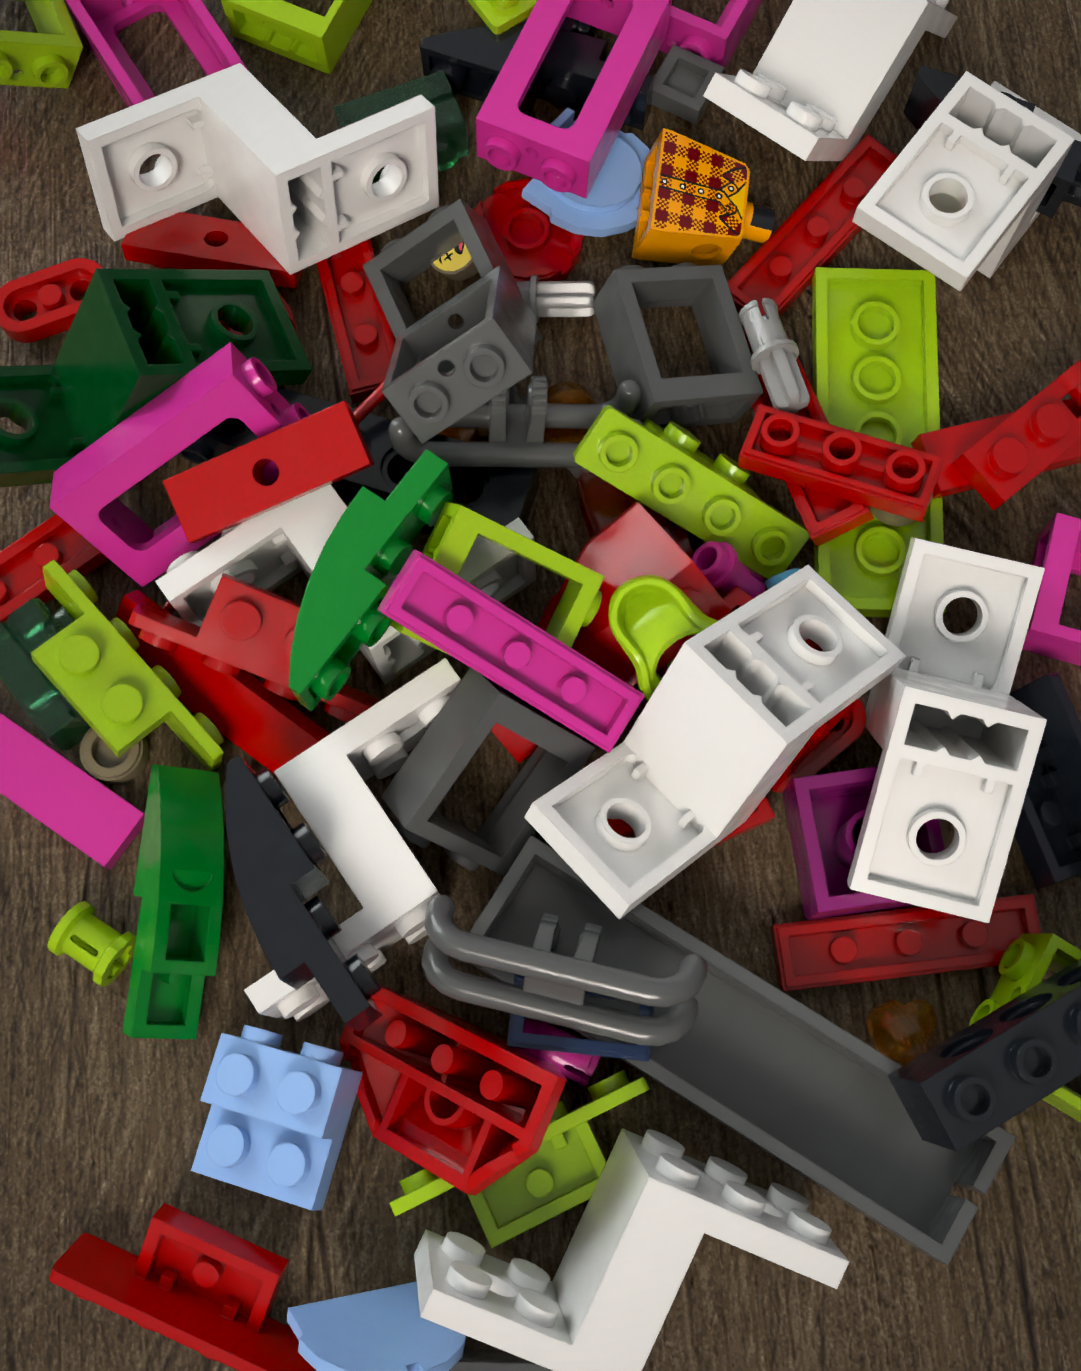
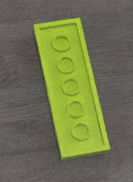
[812,267,946,618]

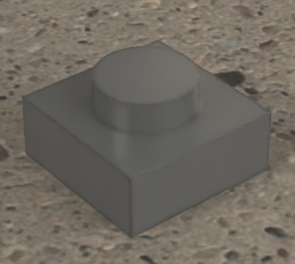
[651,44,725,125]

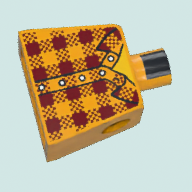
[632,128,775,266]

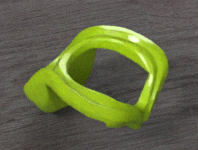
[608,575,717,701]

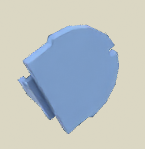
[521,107,650,237]
[287,1281,466,1371]

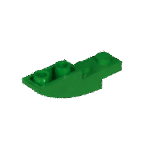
[289,449,453,711]
[122,764,224,1040]

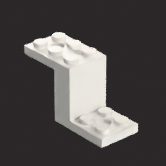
[703,0,958,161]
[76,63,439,275]
[852,71,1081,292]
[155,484,536,684]
[847,537,1047,923]
[524,565,906,919]
[244,658,461,1022]
[414,1128,849,1371]

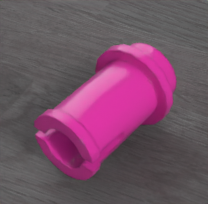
[692,541,766,598]
[522,1019,600,1088]

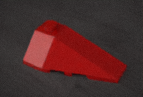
[491,502,732,763]

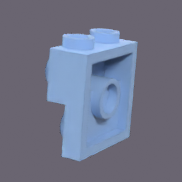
[191,1024,363,1211]

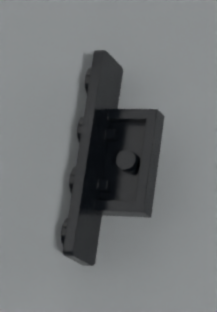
[1009,673,1081,890]

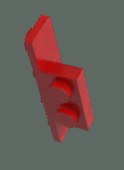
[128,573,379,722]
[49,1203,316,1371]

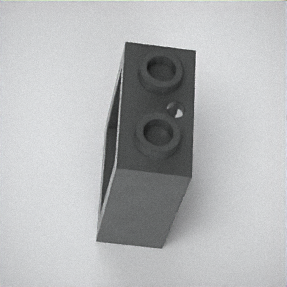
[363,199,543,343]
[592,262,763,429]
[382,266,536,444]
[381,668,596,876]

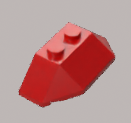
[339,984,567,1196]

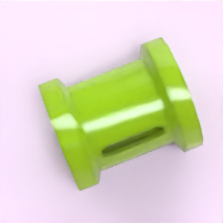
[47,901,136,987]

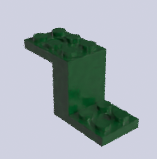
[0,268,313,487]

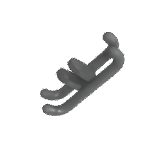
[388,376,644,468]
[422,895,708,1046]

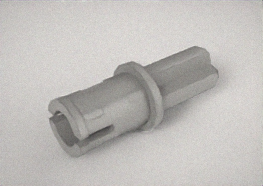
[516,275,596,323]
[738,298,810,414]

